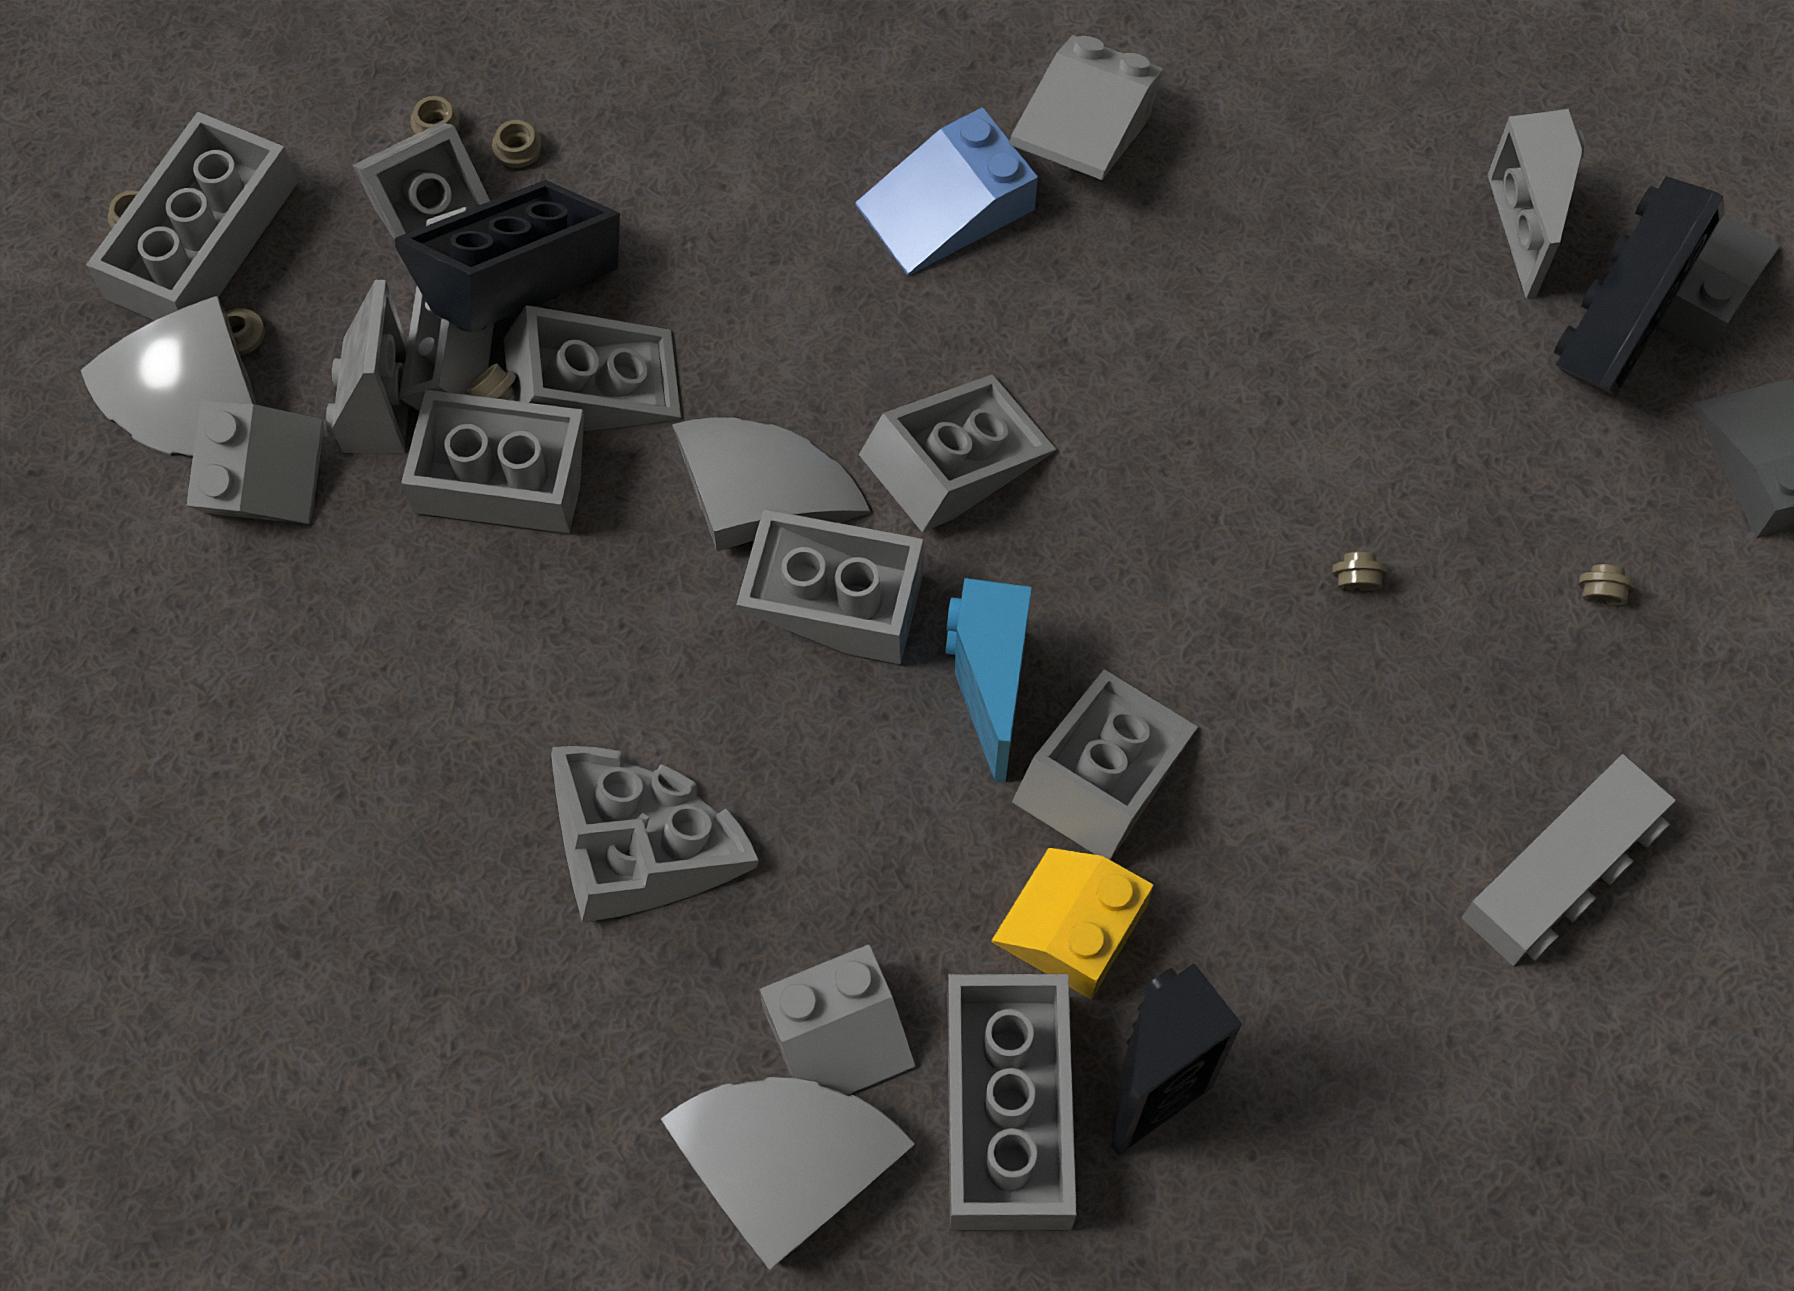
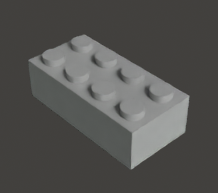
[86,111,298,320]
[947,974,1076,1230]

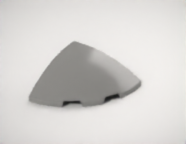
[81,296,257,456]
[672,418,870,551]
[551,746,759,923]
[661,1077,915,1270]

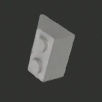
[352,122,490,240]
[186,399,325,524]
[759,944,916,1096]

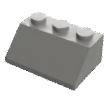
[401,389,584,534]

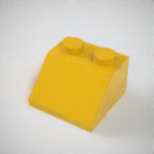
[991,848,1154,1000]

